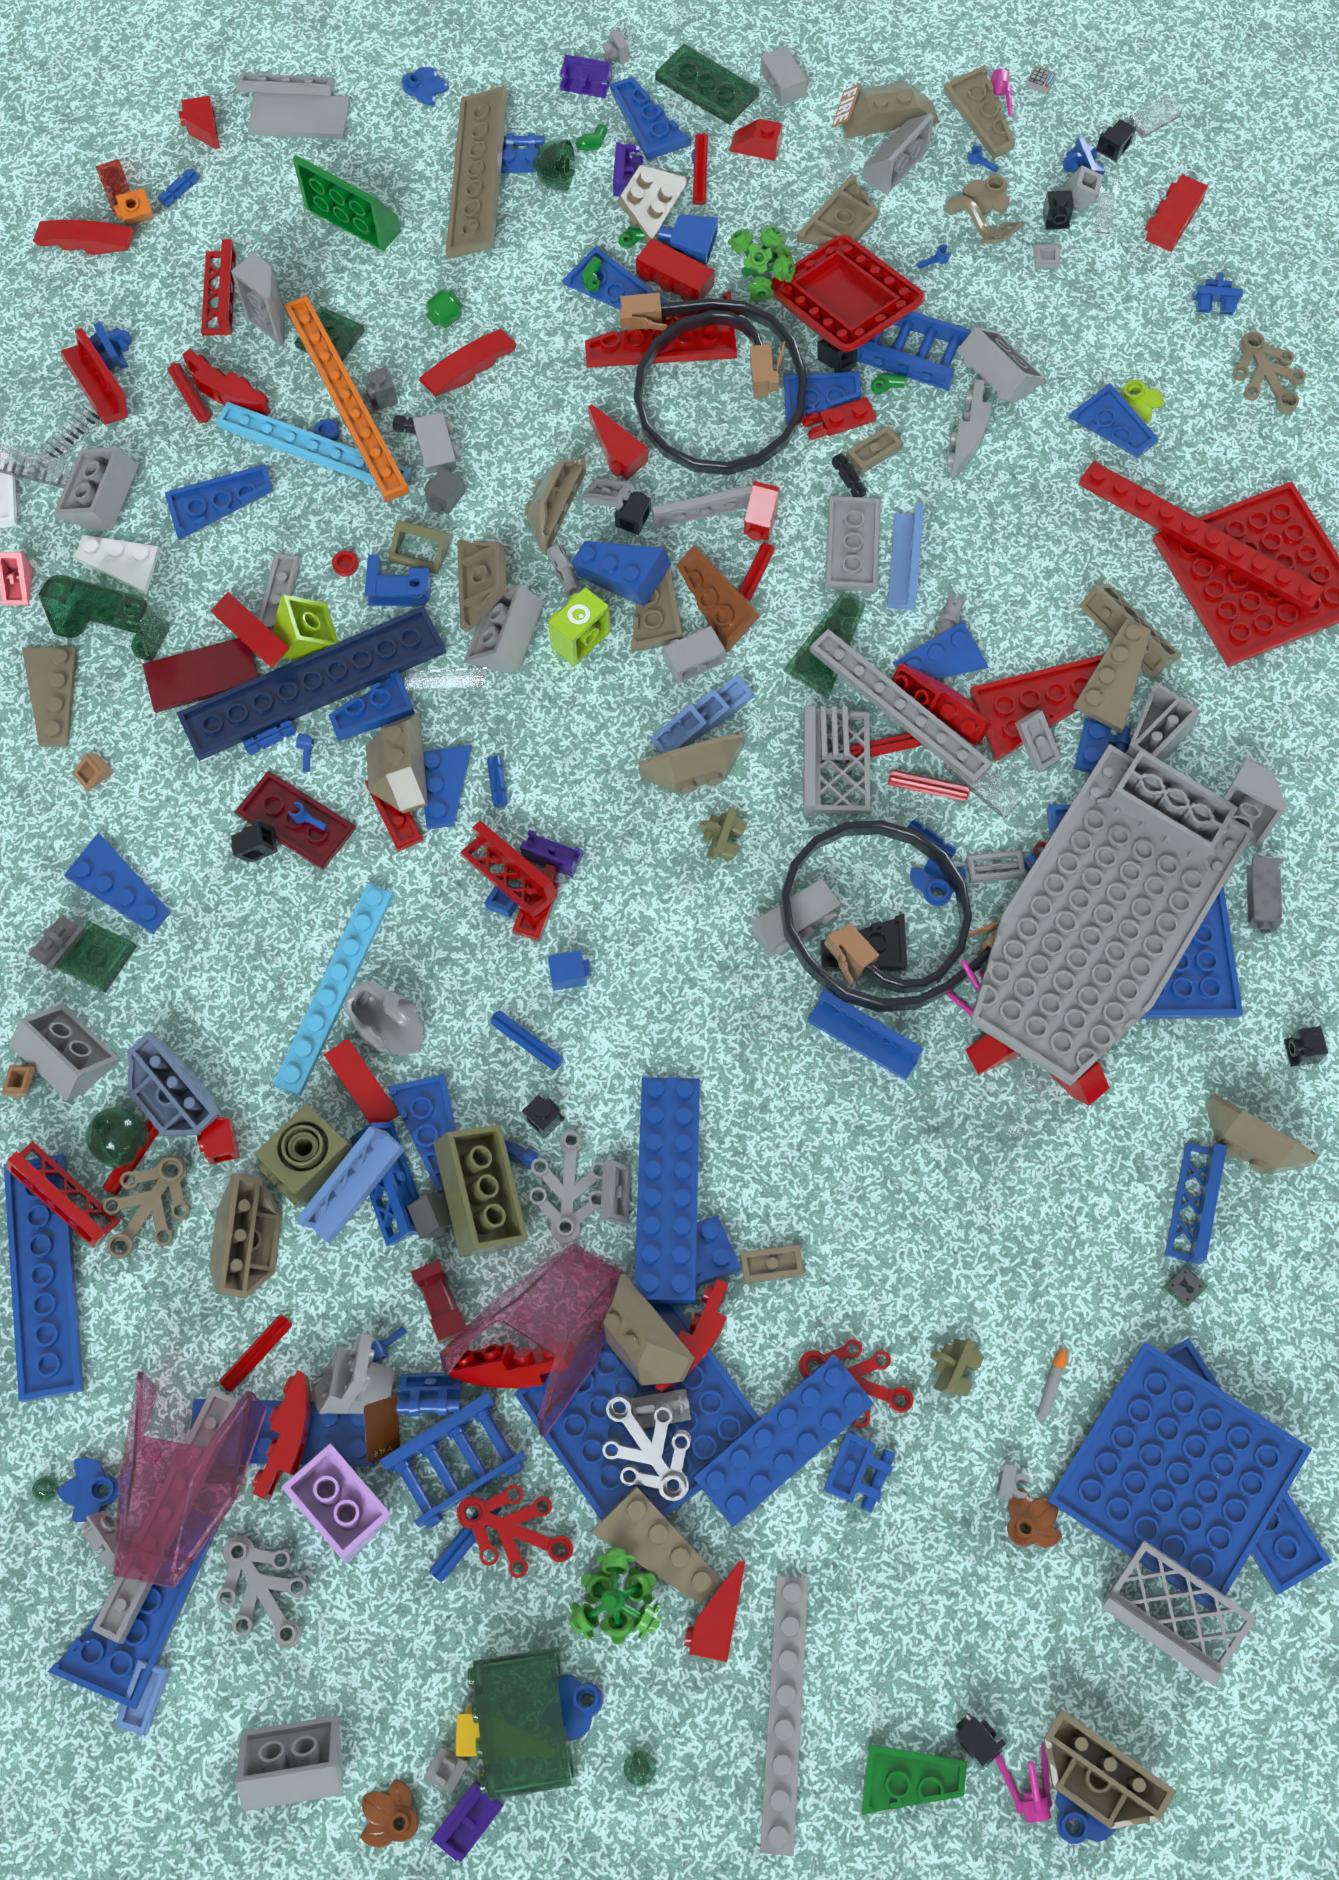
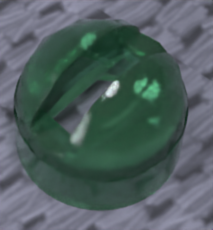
[32,1476,59,1502]

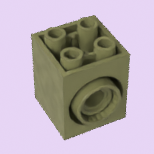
[254,1103,351,1207]

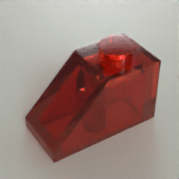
[95,158,131,216]

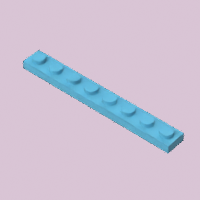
[216,402,412,486]
[273,883,394,1096]

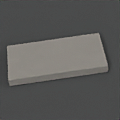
[248,92,350,139]
[825,496,881,592]

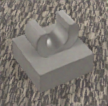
[602,29,629,65]
[995,1464,1030,1501]
[424,1746,469,1795]

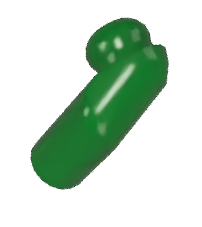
[576,124,608,151]
[619,227,645,249]
[581,257,603,292]
[870,373,906,395]

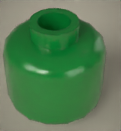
[425,290,463,328]

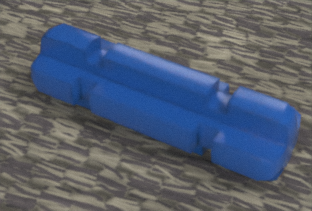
[158,169,199,207]
[243,720,296,755]
[487,755,508,808]
[907,819,957,859]
[504,1139,538,1169]

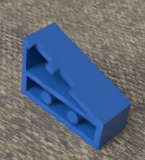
[571,541,671,607]

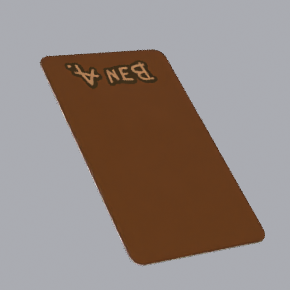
[363,1395,400,1463]

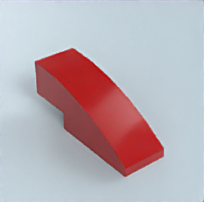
[323,1039,400,1124]

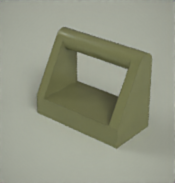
[388,520,453,574]

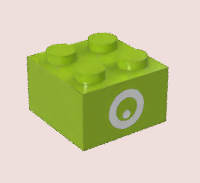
[548,587,611,667]

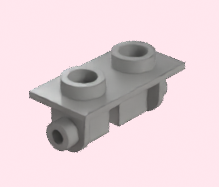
[631,1389,691,1429]
[81,1510,133,1578]

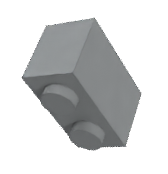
[760,46,809,105]
[413,411,460,475]
[663,626,726,684]

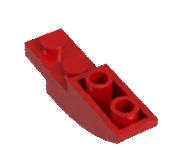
[182,348,271,416]
[891,663,992,746]
[655,1279,728,1393]
[448,1341,575,1388]
[252,1370,311,1501]

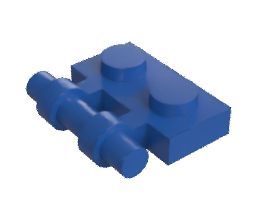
[501,133,545,173]
[1073,718,1131,773]
[396,1372,463,1417]
[822,1431,895,1513]

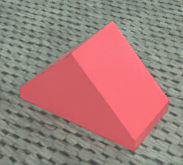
[0,552,33,605]

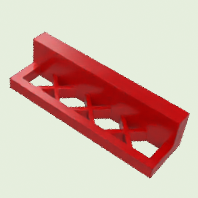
[201,239,236,336]
[60,328,128,425]
[460,820,558,918]
[5,1141,120,1248]

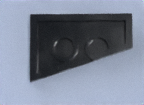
[820,914,907,971]

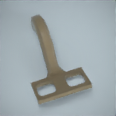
[945,195,1025,244]

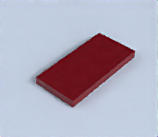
[142,638,258,713]
[234,770,357,870]

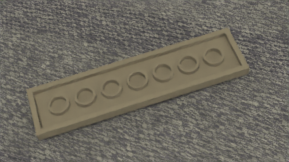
[446,86,508,259]

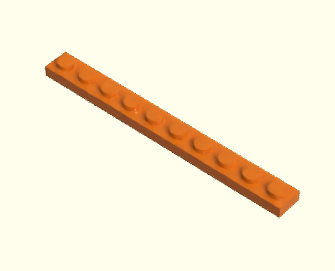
[284,295,409,502]

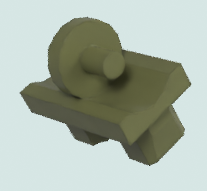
[698,806,747,861]
[930,1339,984,1396]

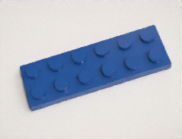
[692,1354,874,1527]
[190,1399,375,1467]

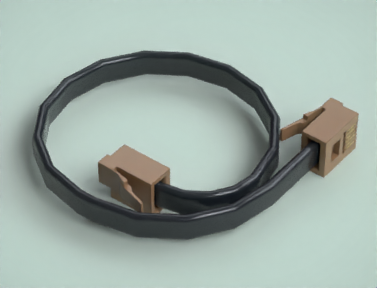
[619,292,807,475]
[779,820,999,1012]

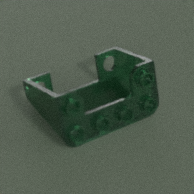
[38,575,170,662]
[468,1647,576,1801]

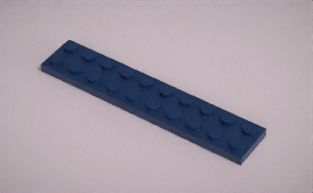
[177,606,447,761]

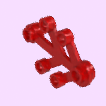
[798,1339,914,1428]
[456,1485,573,1578]

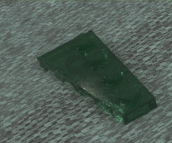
[784,592,865,699]

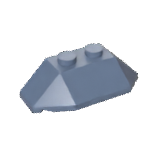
[127,1031,220,1136]

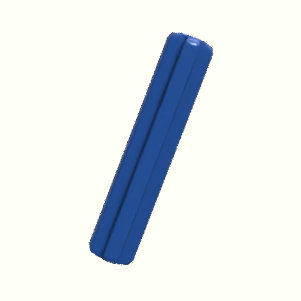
[490,1010,564,1071]
[429,1498,501,1582]

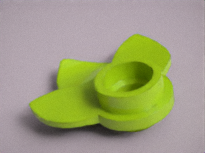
[1122,380,1164,425]

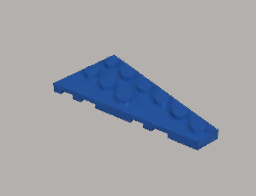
[47,1508,221,1709]

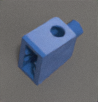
[658,215,718,266]

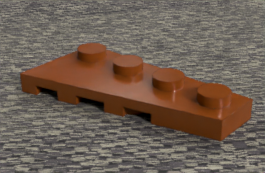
[677,545,761,653]

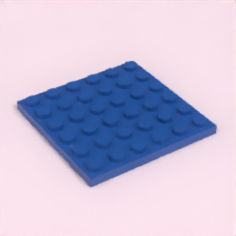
[514,1304,760,1520]
[1047,1342,1312,1610]

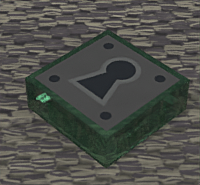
[1163,1265,1208,1309]

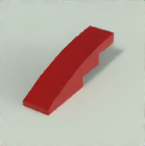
[33,220,135,255]
[419,329,517,397]
[211,592,290,668]

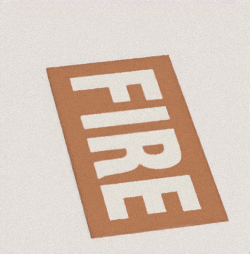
[831,83,862,128]

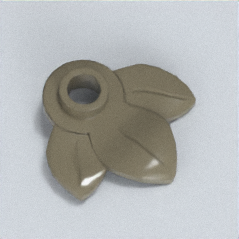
[962,175,1010,215]

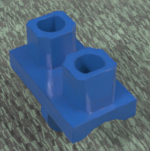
[1062,137,1105,175]
[1192,272,1243,315]
[89,321,132,370]

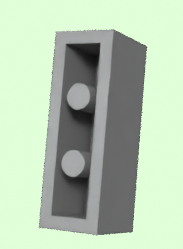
[751,878,841,957]

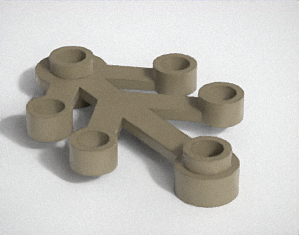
[1232,332,1306,414]
[103,1155,190,1259]

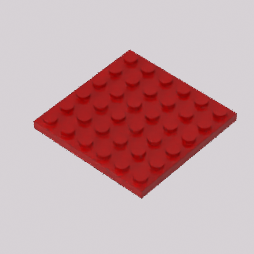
[1152,482,1339,667]

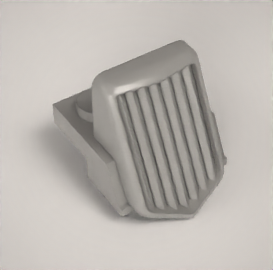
[311,1332,394,1415]

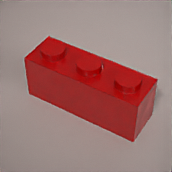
[1145,174,1208,252]
[636,238,715,301]

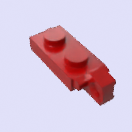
[512,863,559,942]

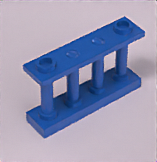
[857,311,971,391]
[380,1392,528,1529]

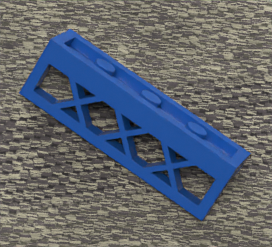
[807,989,924,1081]
[350,1122,419,1246]
[1164,1142,1227,1265]

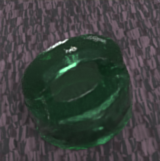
[623,1750,656,1786]

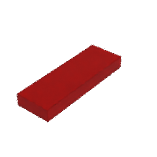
[365,780,423,852]

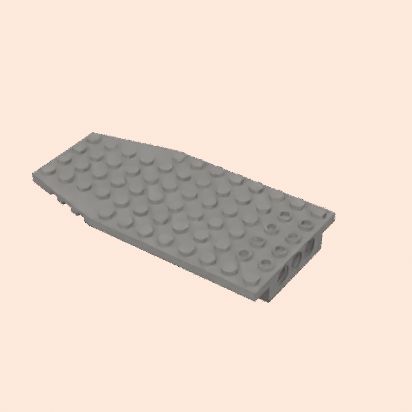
[970,744,1255,1086]

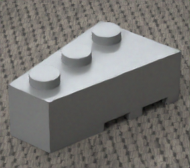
[1127,681,1200,762]

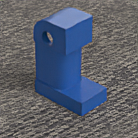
[365,554,432,607]

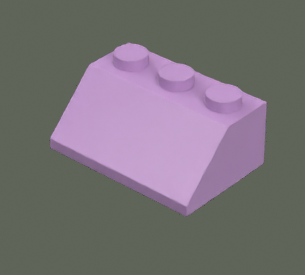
[281,1443,392,1564]

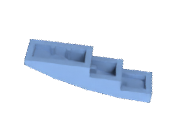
[650,674,755,753]

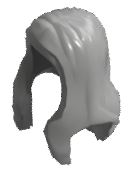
[344,981,426,1057]

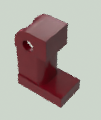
[410,1260,469,1344]

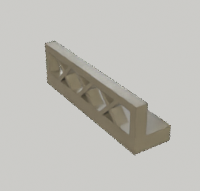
[1079,584,1182,679]

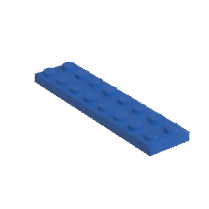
[634,1077,700,1305]
[3,1154,84,1403]
[1164,1338,1331,1595]

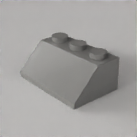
[863,113,934,195]
[231,252,285,346]
[957,327,1047,402]
[54,446,138,531]
[463,584,544,673]
[1223,759,1287,848]
[9,1004,120,1100]
[235,1715,344,1812]

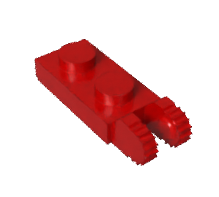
[801,397,876,440]

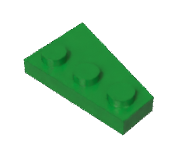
[860,1744,967,1815]

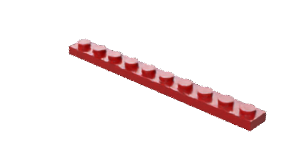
[1078,461,1325,612]

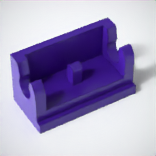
[560,54,612,99]
[613,142,643,197]
[520,830,584,877]
[431,1781,504,1862]

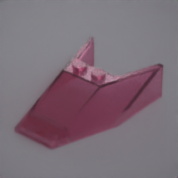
[439,1243,623,1438]
[113,1371,267,1588]

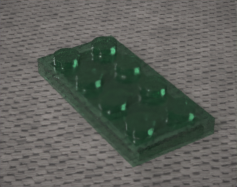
[655,44,759,125]

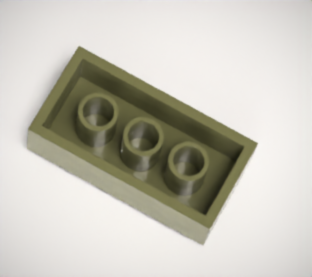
[433,1124,528,1258]

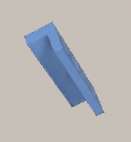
[887,503,924,610]
[296,1126,405,1242]

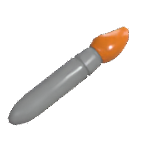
[1038,1348,1068,1421]

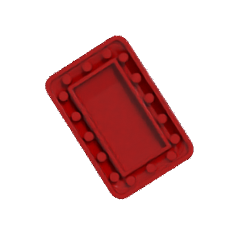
[770,235,925,352]

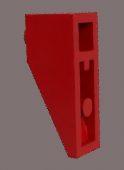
[588,404,648,480]
[684,1561,745,1662]

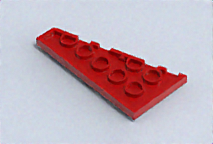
[585,291,737,368]
[970,654,1105,762]

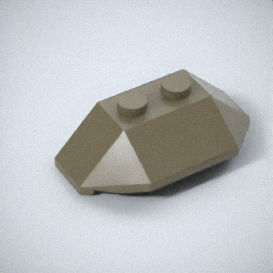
[842,81,939,138]
[524,458,586,556]
[366,713,428,813]
[638,732,745,794]
[1205,1093,1320,1175]
[209,1173,282,1298]
[603,1274,694,1385]
[1044,1709,1176,1829]

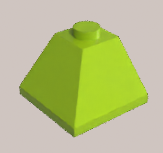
[273,594,338,660]

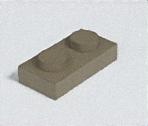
[846,425,903,474]
[740,1245,804,1284]

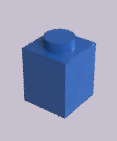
[548,951,591,991]

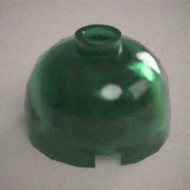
[532,139,575,191]
[85,1107,148,1168]

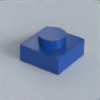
[484,885,521,918]

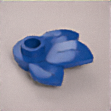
[401,67,449,105]
[910,859,966,907]
[56,1458,120,1522]
[541,1675,603,1741]
[1056,1791,1117,1844]

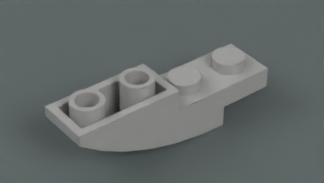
[947,379,992,477]

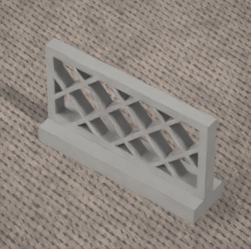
[803,706,870,816]
[1101,1539,1256,1687]

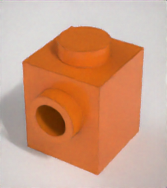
[114,188,154,226]

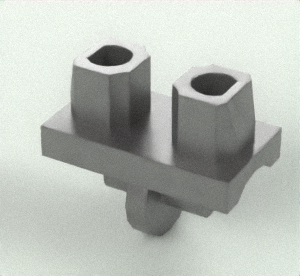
[29,914,86,971]

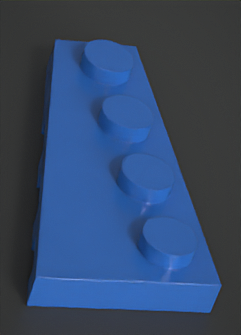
[610,77,691,160]
[562,246,668,310]
[164,464,273,540]
[64,832,170,935]
[388,1074,456,1192]

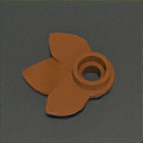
[1007,1488,1062,1548]
[360,1779,419,1848]

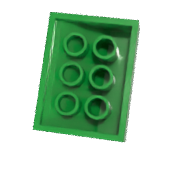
[293,155,401,251]

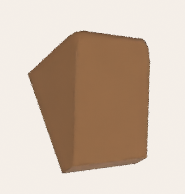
[72,753,114,792]
[2,1065,35,1099]

